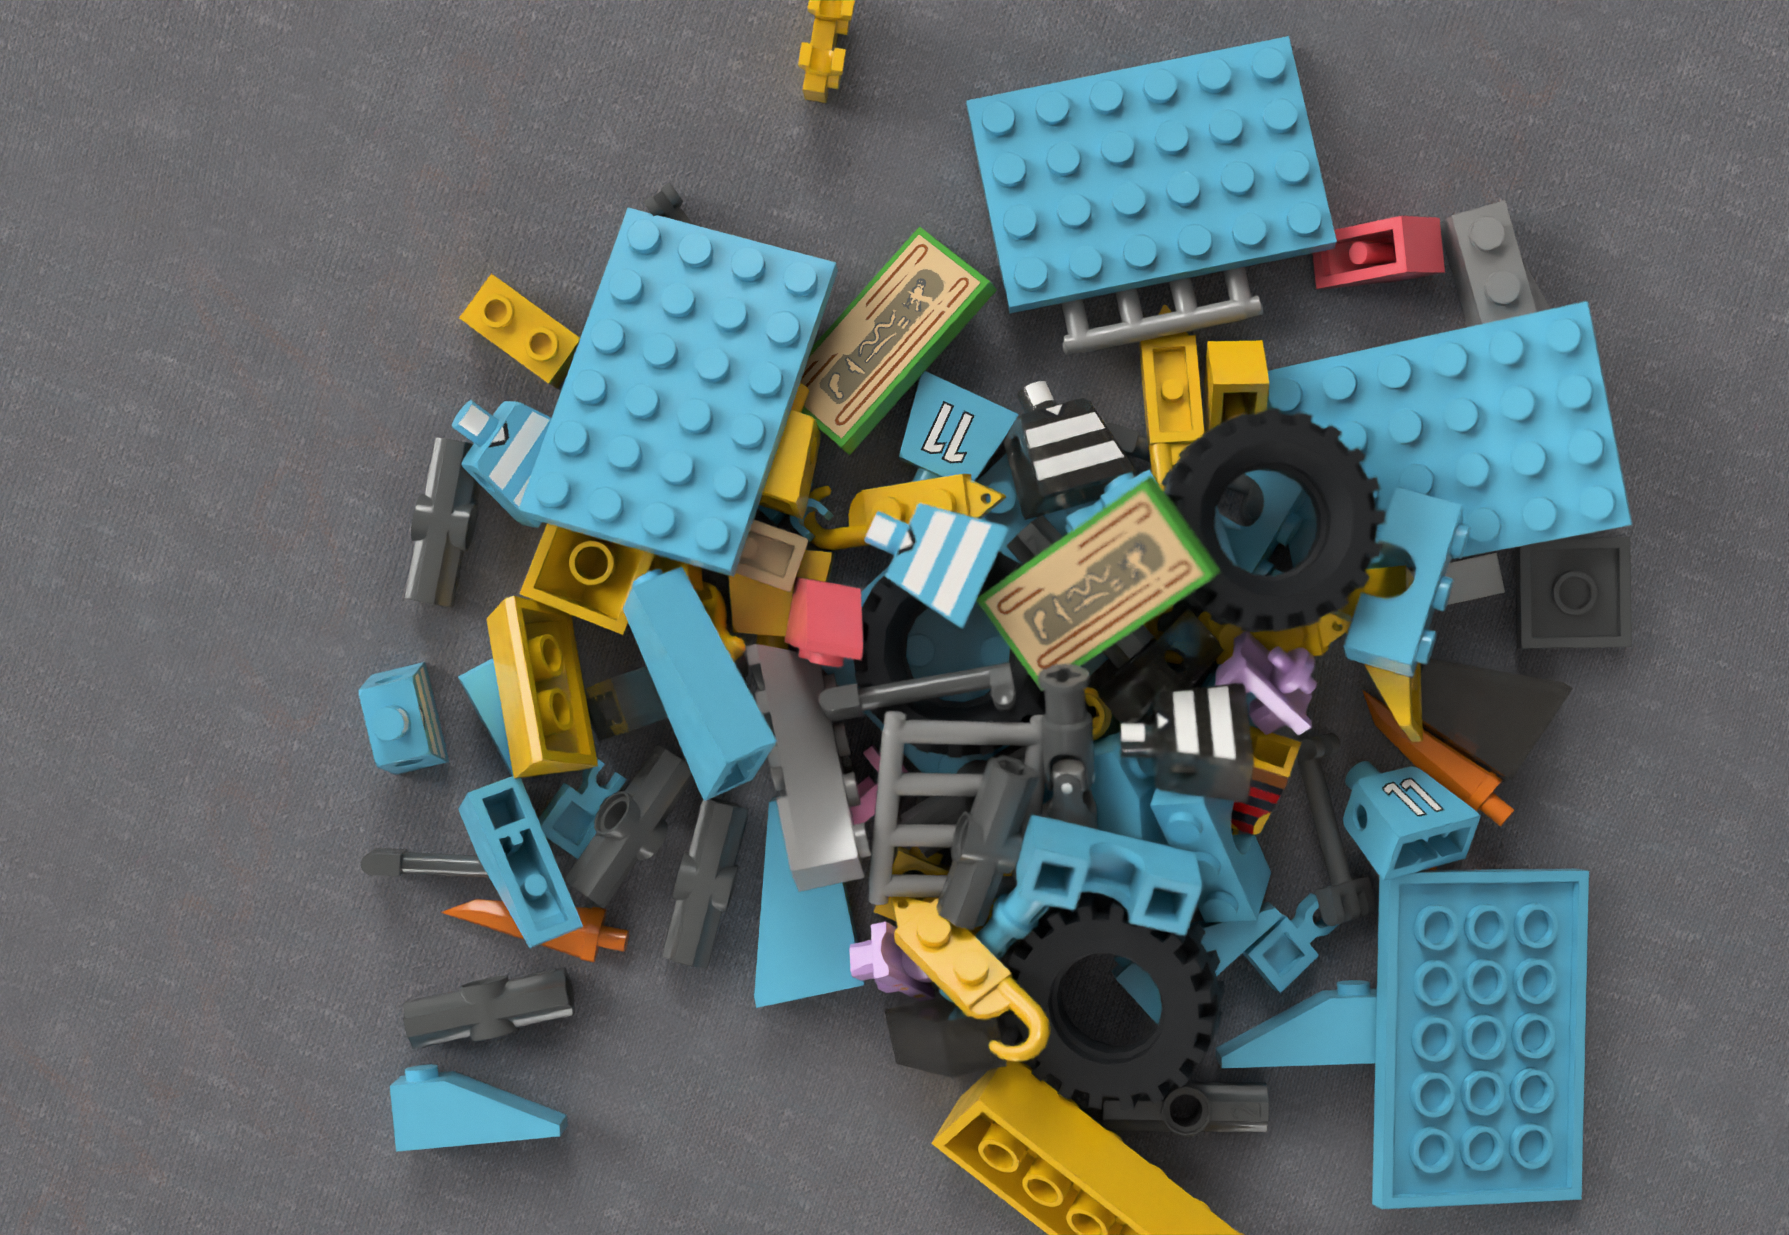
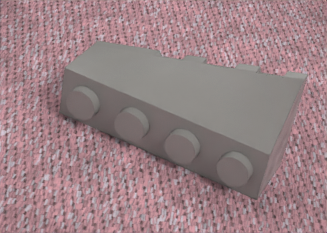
[1440,200,1551,327]
[746,644,871,892]

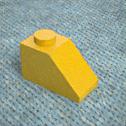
[1204,340,1270,432]

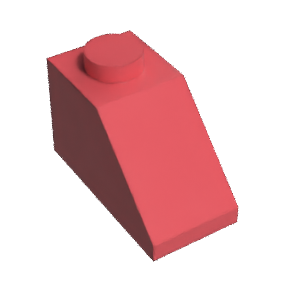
[1313,216,1445,289]

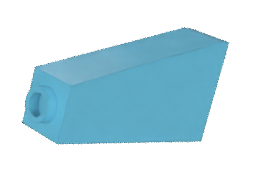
[623,567,777,801]
[754,796,865,1008]

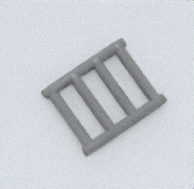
[1061,267,1263,355]
[868,711,1045,905]

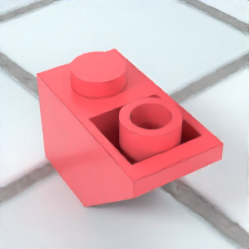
[784,577,863,668]

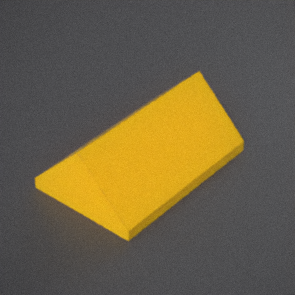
[519,523,655,635]
[486,596,598,779]

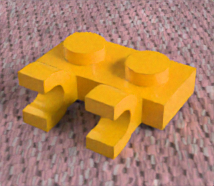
[798,0,855,103]

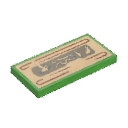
[800,226,997,456]
[976,475,1220,692]

